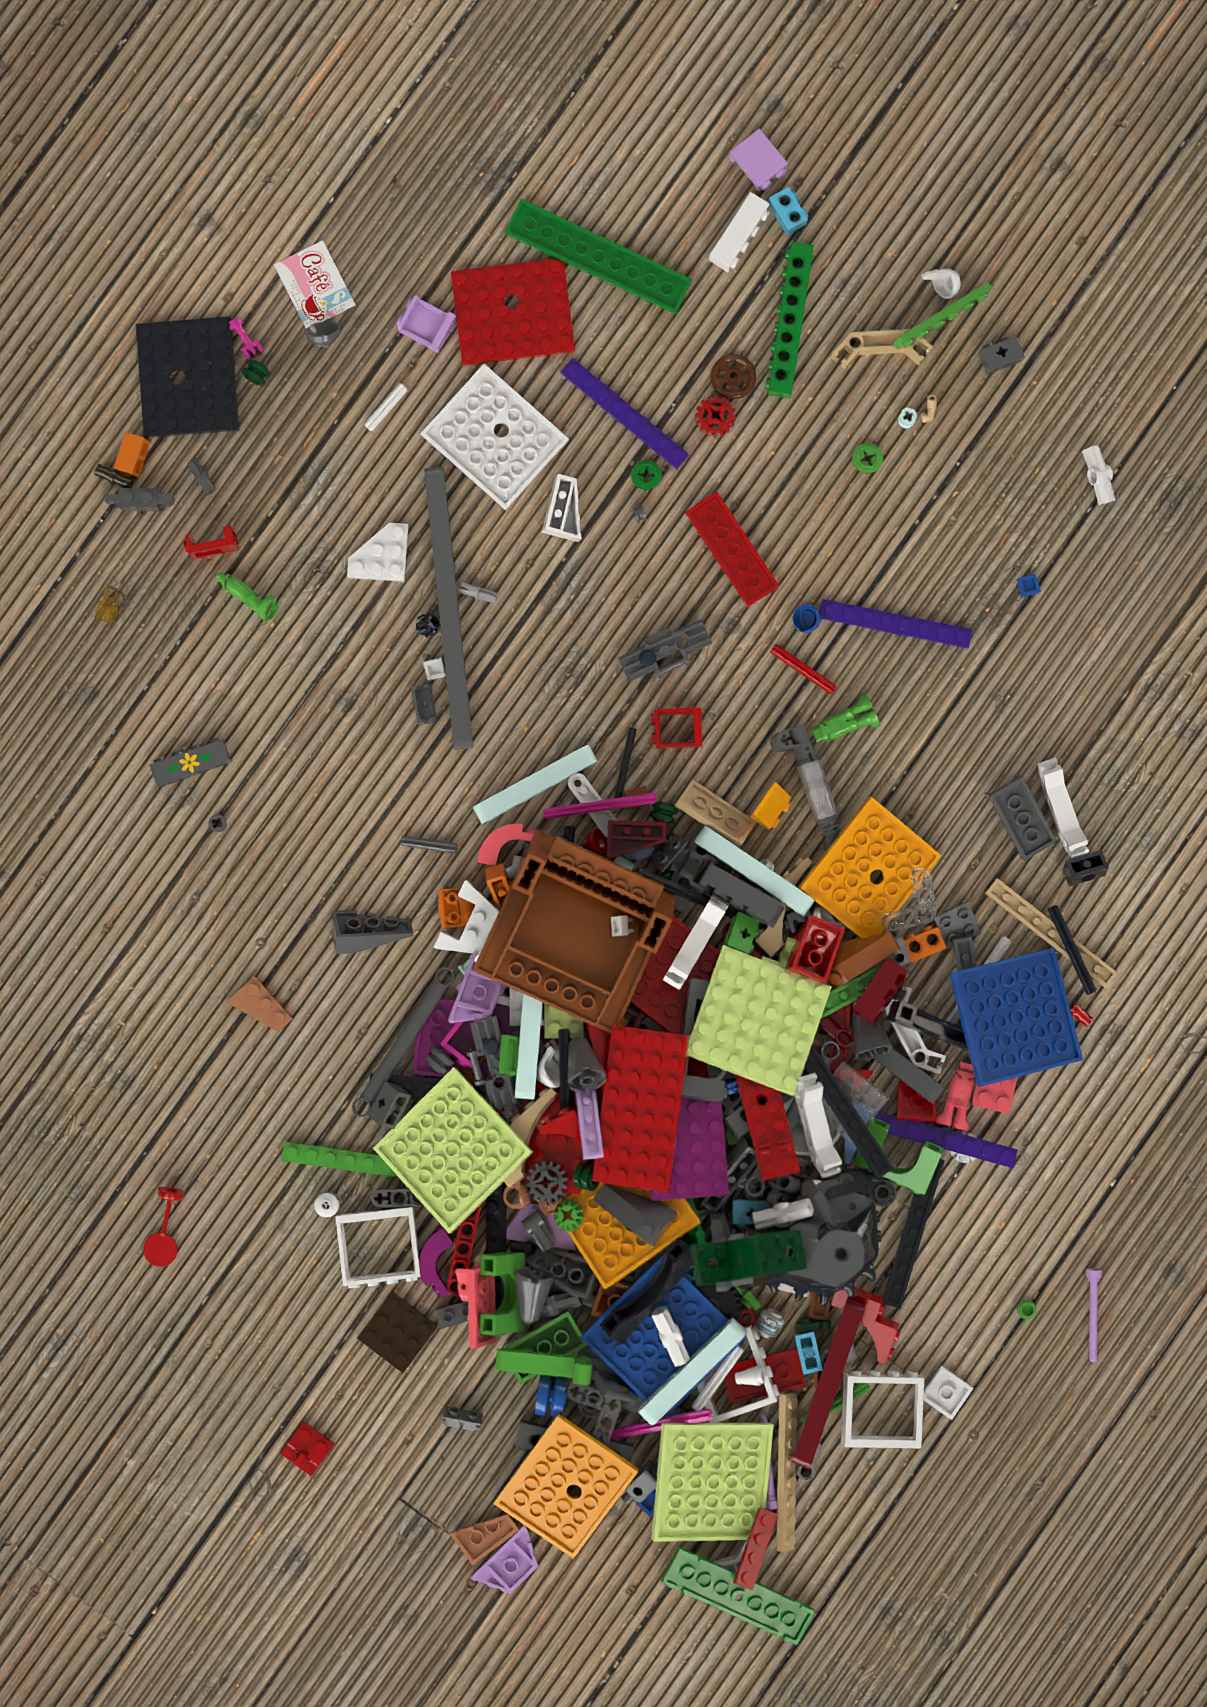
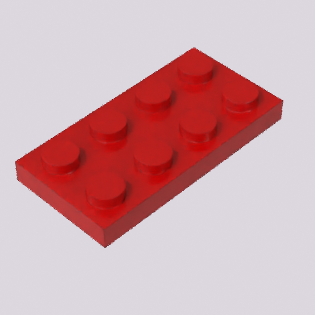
[725,1347,806,1404]

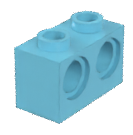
[768,187,809,235]

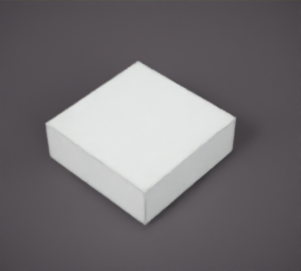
[423,658,446,681]

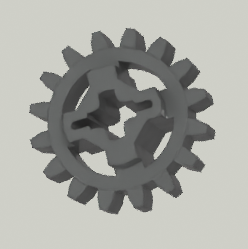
[526,1161,569,1204]

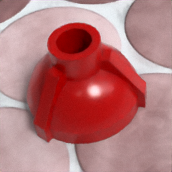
[582,829,607,856]

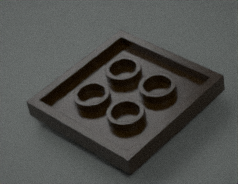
[357,1291,438,1373]

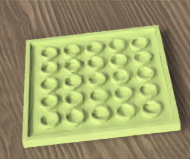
[687,945,831,1096]
[373,1067,533,1233]
[651,1423,773,1542]

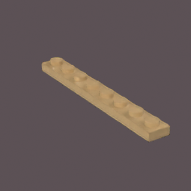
[984,878,1119,989]
[776,1392,798,1552]

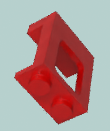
[183,525,239,560]

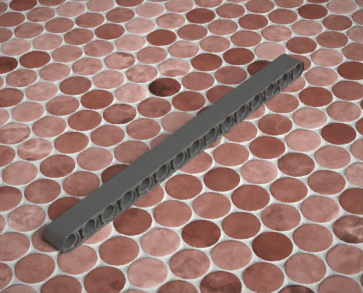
[424,467,473,750]

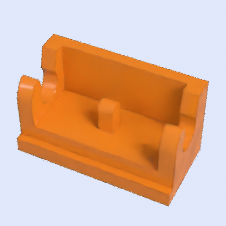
[113,432,151,478]

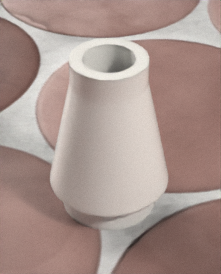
[735,1366,765,1386]

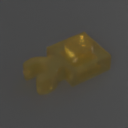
[94,589,120,625]

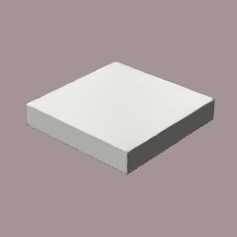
[923,1365,973,1420]

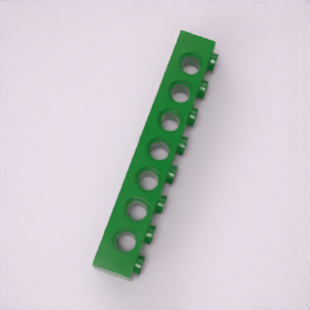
[765,242,814,399]

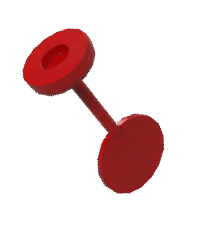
[143,1186,185,1267]

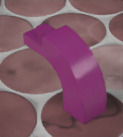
[419,1227,454,1298]

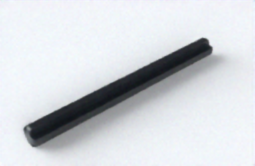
[637,868,742,918]

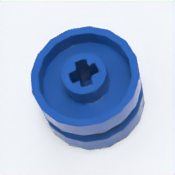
[534,1375,568,1418]

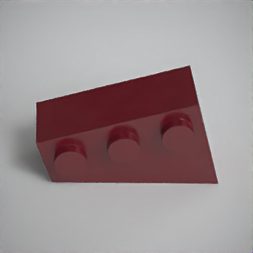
[607,820,666,859]
[853,957,907,1026]

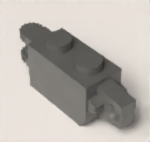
[105,488,175,511]

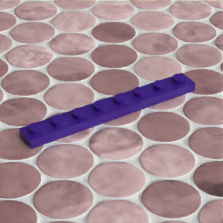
[560,358,689,470]
[820,599,972,649]
[874,1110,1018,1168]

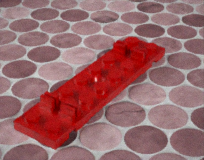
[735,1074,801,1181]

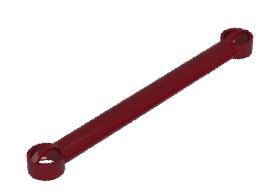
[721,922,854,1050]

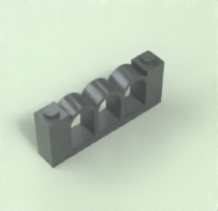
[681,978,727,1103]

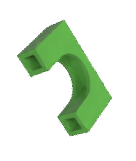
[853,1117,944,1195]
[480,1251,525,1336]

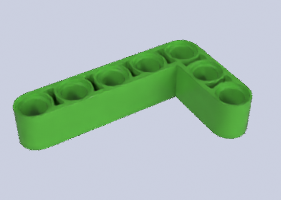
[495,1348,592,1385]

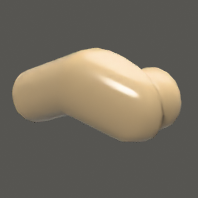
[921,395,937,423]

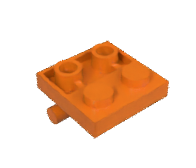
[438,887,476,928]

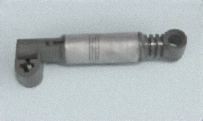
[770,724,841,852]

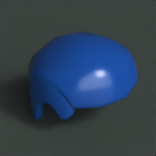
[792,604,821,633]

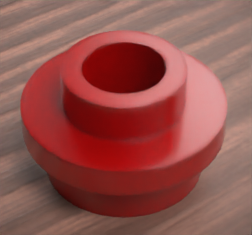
[736,1307,756,1327]

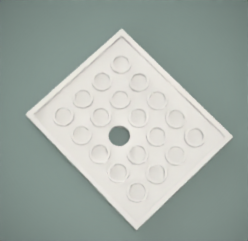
[421,364,569,511]

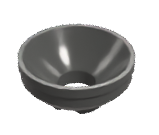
[305,321,340,347]

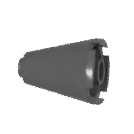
[568,1036,606,1093]
[515,1267,554,1324]

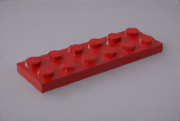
[685,491,780,608]

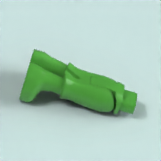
[216,572,279,622]
[811,693,881,743]

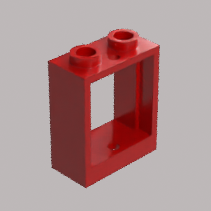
[651,708,702,749]

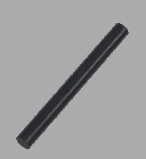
[614,728,637,798]

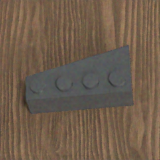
[700,864,785,928]

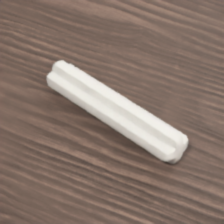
[364,383,407,431]

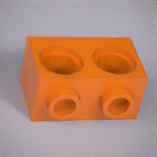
[903,925,946,963]

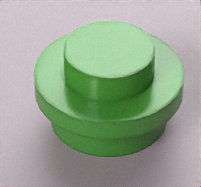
[1017,1300,1036,1319]

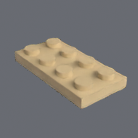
[675,779,756,848]

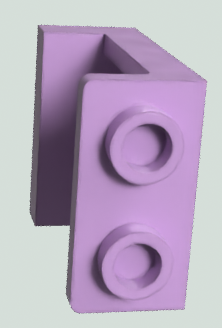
[729,129,788,192]
[396,295,457,353]

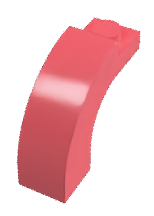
[477,824,535,866]

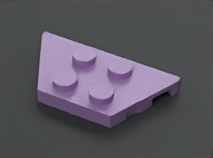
[448,952,503,1023]
[506,1203,575,1250]
[470,1525,538,1594]

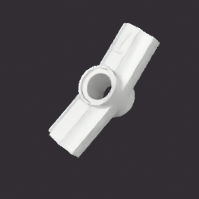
[1082,445,1115,505]
[753,1198,814,1230]
[651,1306,690,1367]

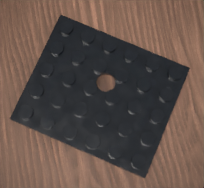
[136,316,240,438]

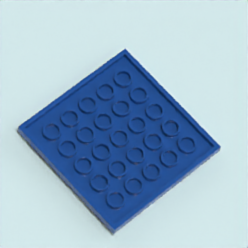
[949,948,1083,1087]
[580,1254,746,1418]

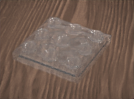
[822,1062,889,1143]

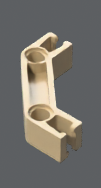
[831,329,933,369]

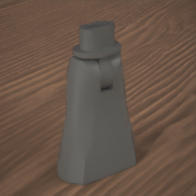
[852,1001,892,1061]

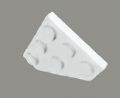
[347,523,409,582]

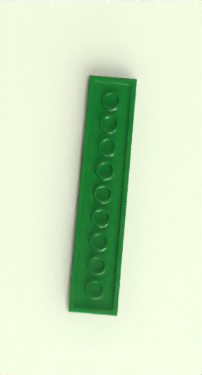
[505,199,692,315]

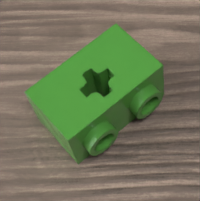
[723,912,759,955]

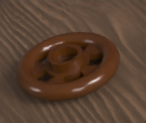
[711,354,756,399]

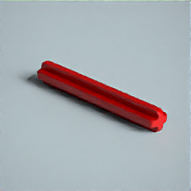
[770,644,837,694]

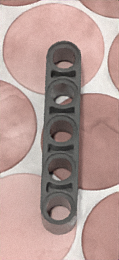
[873,1048,945,1104]

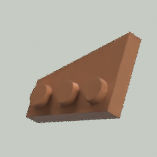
[226,976,293,1032]
[450,1513,520,1565]

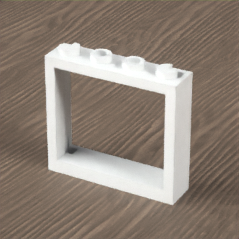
[335,1206,421,1288]
[697,1325,780,1423]
[841,1370,924,1448]

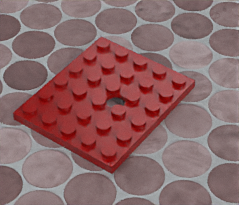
[451,258,575,366]
[630,916,720,1034]

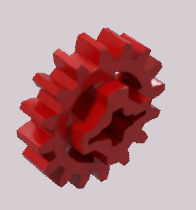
[695,395,736,438]

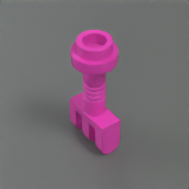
[229,317,264,360]

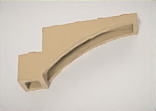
[754,857,813,957]
[504,1088,559,1188]

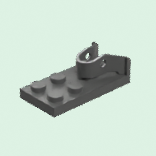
[984,774,1057,861]

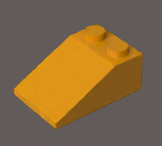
[750,782,792,830]

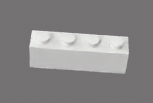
[709,192,770,272]

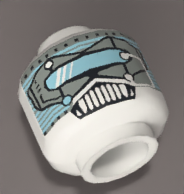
[314,1191,340,1217]
[755,1308,784,1338]

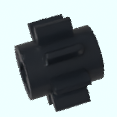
[416,613,439,638]

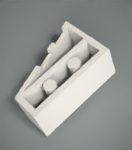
[542,474,582,542]

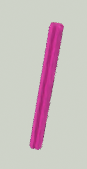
[543,793,656,819]
[607,1409,713,1440]

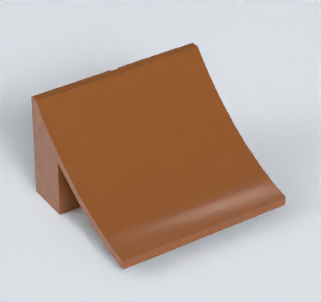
[473,829,675,1033]

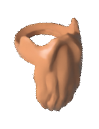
[503,1182,531,1209]

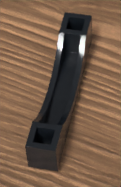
[886,1001,969,1052]
[599,1238,693,1344]

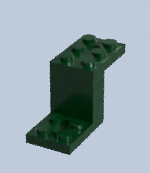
[690,1229,807,1286]

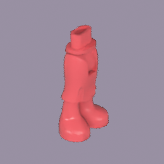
[935,1062,975,1132]

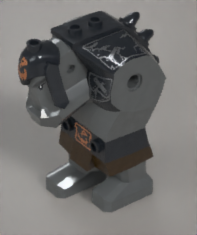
[710,1166,881,1306]

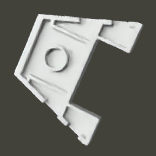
[434,880,499,954]

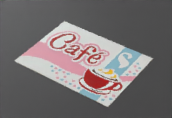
[274,240,355,329]

